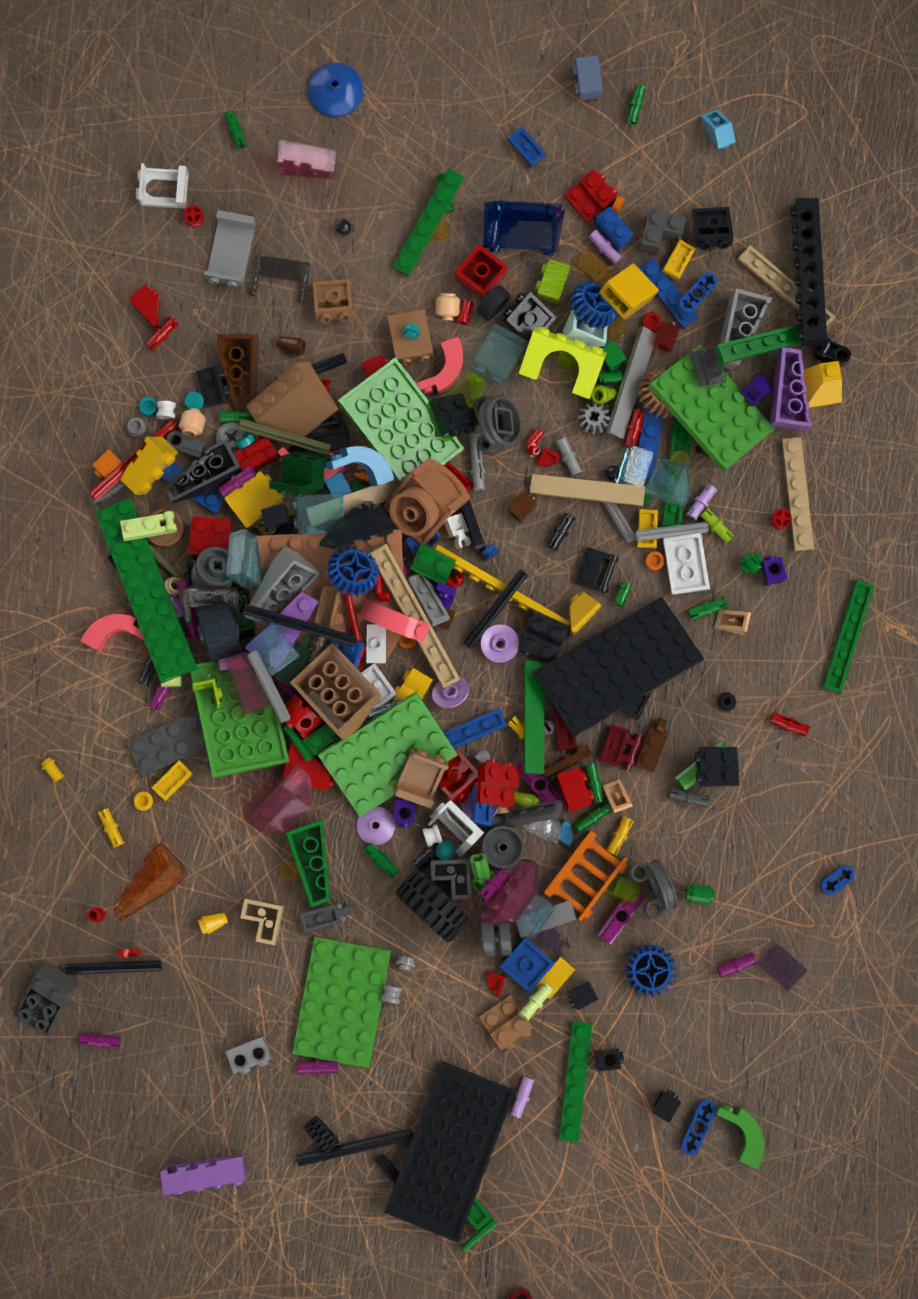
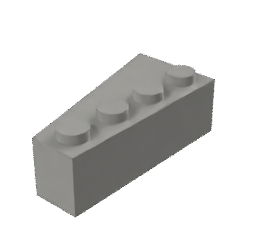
[716,288,772,370]

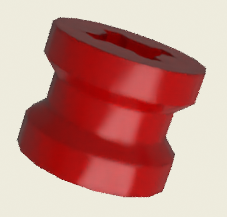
[184,205,204,228]
[771,509,792,530]

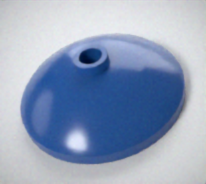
[308,63,363,117]

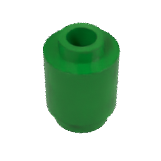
[685,884,714,905]

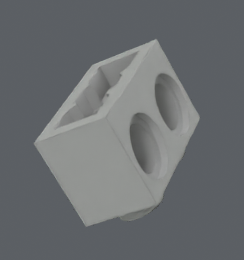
[225,1036,272,1075]

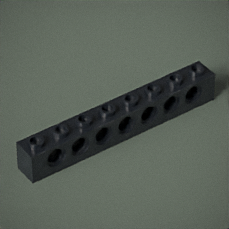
[790,198,827,346]

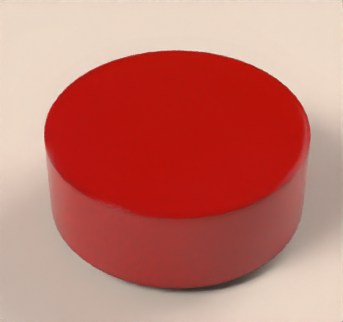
[642,312,661,332]

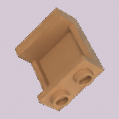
[387,309,433,366]
[393,748,449,808]

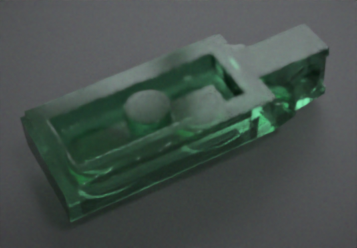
[275,634,311,687]

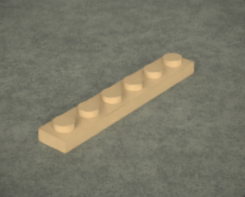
[781,437,814,552]

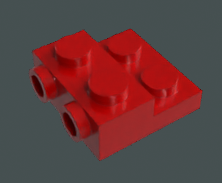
[564,169,617,224]
[438,748,478,805]
[476,759,519,809]

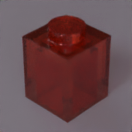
[653,321,680,353]

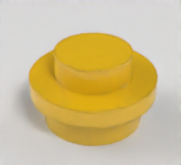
[133,792,153,811]

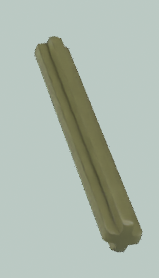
[239,419,331,454]

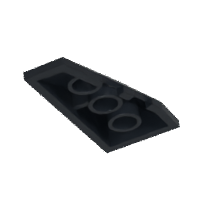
[165,439,242,503]
[319,501,397,549]

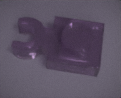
[534,928,570,956]

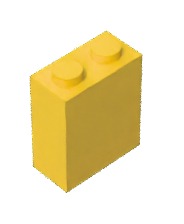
[599,263,659,320]
[224,471,285,531]

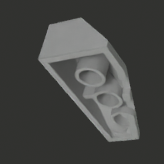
[244,546,320,623]

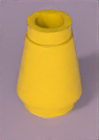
[197,912,228,935]

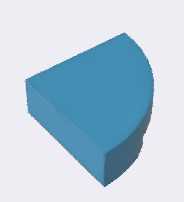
[554,820,573,847]

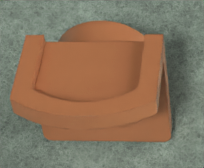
[384,458,470,545]

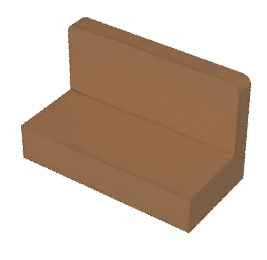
[315,585,342,628]

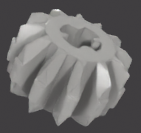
[578,402,610,435]

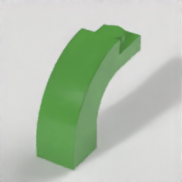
[715,1104,764,1170]

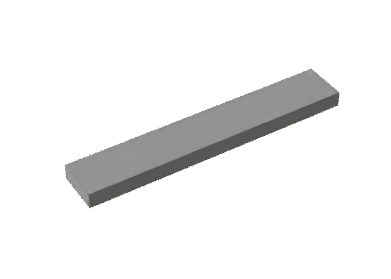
[606,327,657,439]

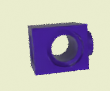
[741,375,774,407]
[761,555,787,586]
[395,799,415,827]

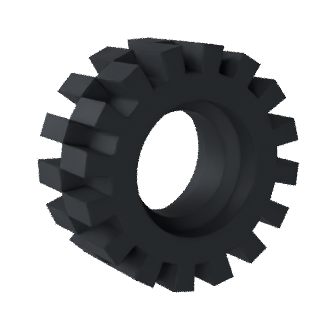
[304,1116,339,1153]

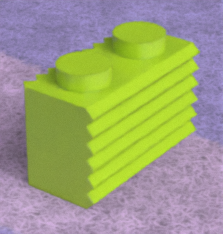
[535,258,571,304]

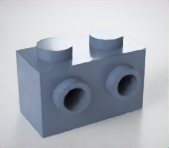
[572,55,603,101]

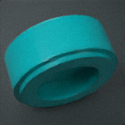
[185,392,204,410]
[139,397,159,417]
[235,433,255,449]

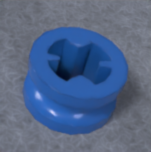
[481,543,500,561]

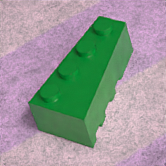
[285,820,330,908]

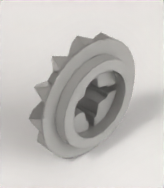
[216,422,246,452]

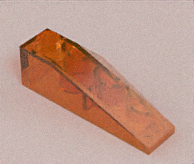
[114,842,187,921]

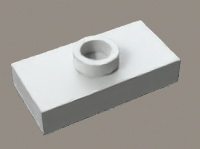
[366,624,386,663]

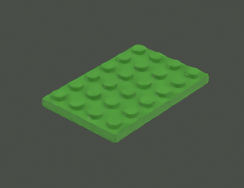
[648,344,775,472]
[337,357,465,484]
[190,655,289,778]
[318,691,458,817]
[292,937,391,1068]

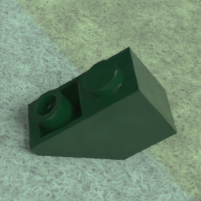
[226,593,256,640]

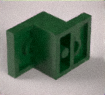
[269,450,333,497]

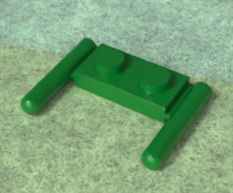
[284,724,341,762]
[460,1197,498,1252]

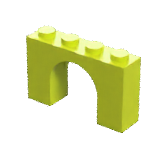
[519,327,607,399]

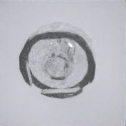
[522,818,562,845]

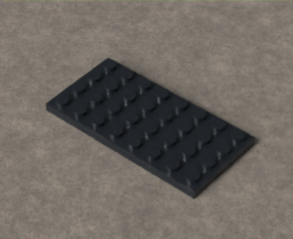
[532,597,704,738]
[384,1061,516,1243]

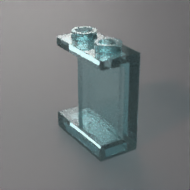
[473,323,528,384]
[293,492,344,534]

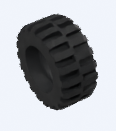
[396,870,470,942]

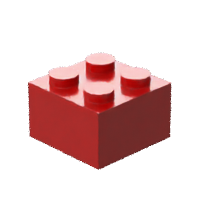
[455,244,508,300]
[189,516,233,557]
[555,767,594,813]

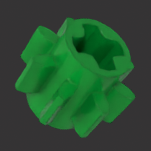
[740,552,763,575]

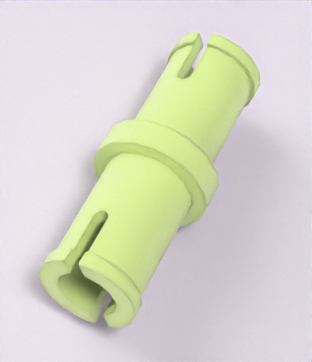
[519,983,553,1021]

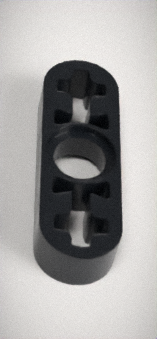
[461,500,486,552]

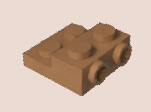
[313,279,354,324]
[479,994,533,1051]

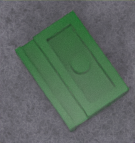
[410,543,456,584]

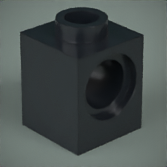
[259,503,290,530]
[567,981,599,1010]
[594,1048,624,1072]
[651,1089,681,1123]

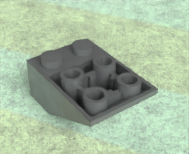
[14,962,79,1037]

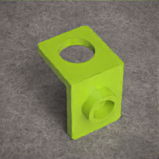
[192,679,222,709]

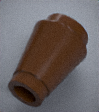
[277,336,306,356]

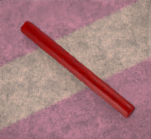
[89,420,178,500]

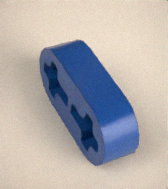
[820,866,855,895]

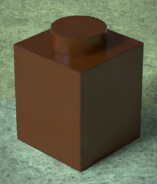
[507,491,537,524]

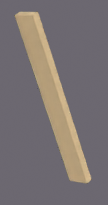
[370,544,460,689]

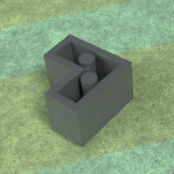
[639,208,686,255]
[431,859,472,899]

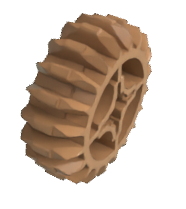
[638,368,674,419]

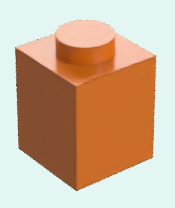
[93,449,122,480]

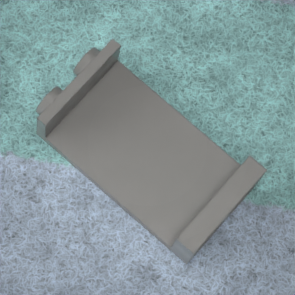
[204,210,256,288]

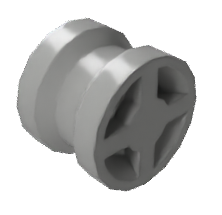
[381,984,402,1004]

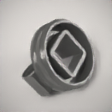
[474,395,521,453]
[628,859,677,919]

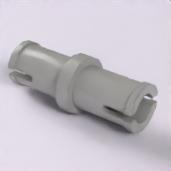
[555,437,582,477]

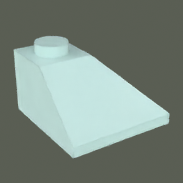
[563,310,608,347]

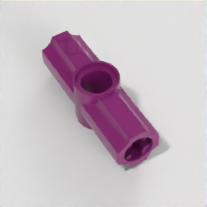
[515,761,565,804]
[597,888,645,945]

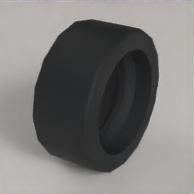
[476,285,511,321]

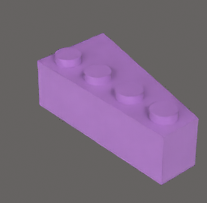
[769,347,812,431]
[245,591,319,669]
[160,1154,247,1196]

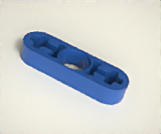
[677,272,718,316]
[681,1099,716,1155]

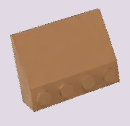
[246,361,338,451]
[290,643,382,741]

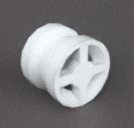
[156,401,176,420]
[422,824,443,847]

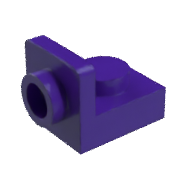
[436,582,457,609]

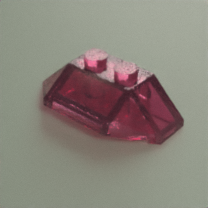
[245,764,312,833]
[479,859,538,925]

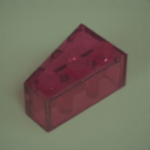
[277,140,337,179]
[224,652,271,714]

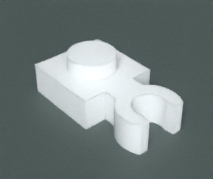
[444,513,471,549]

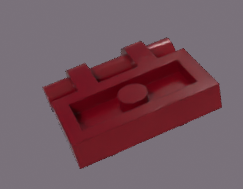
[599,724,643,772]

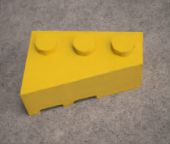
[120,437,178,495]

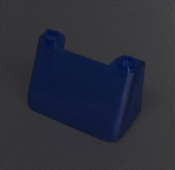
[483,200,565,256]

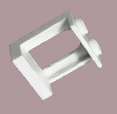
[136,163,189,209]
[428,800,484,857]

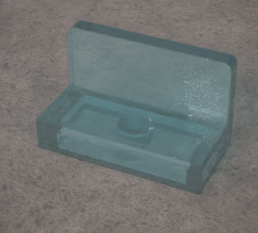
[616,445,653,486]

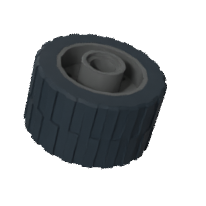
[195,598,242,662]

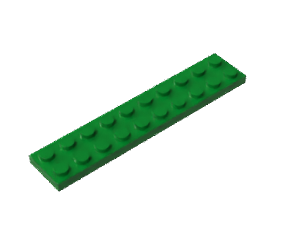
[95,498,198,683]

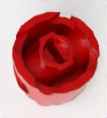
[285,693,324,738]

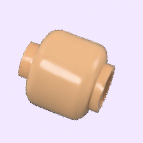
[435,293,460,320]
[179,408,206,438]

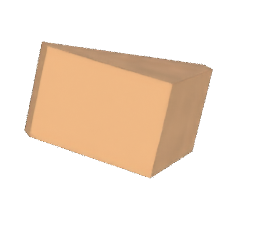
[714,610,751,635]
[602,779,633,814]

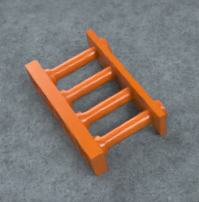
[543,831,628,921]

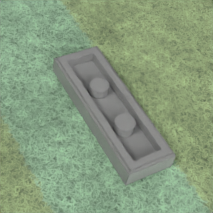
[406,573,450,627]
[515,900,577,938]

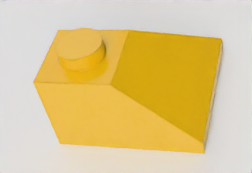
[803,361,842,408]
[569,592,601,637]

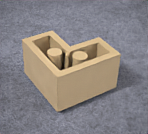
[240,899,285,945]

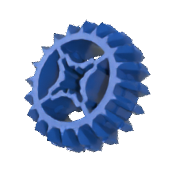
[569,281,618,329]
[326,546,379,597]
[624,944,677,997]

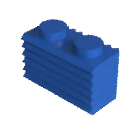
[595,207,633,252]

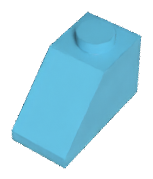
[701,109,736,149]

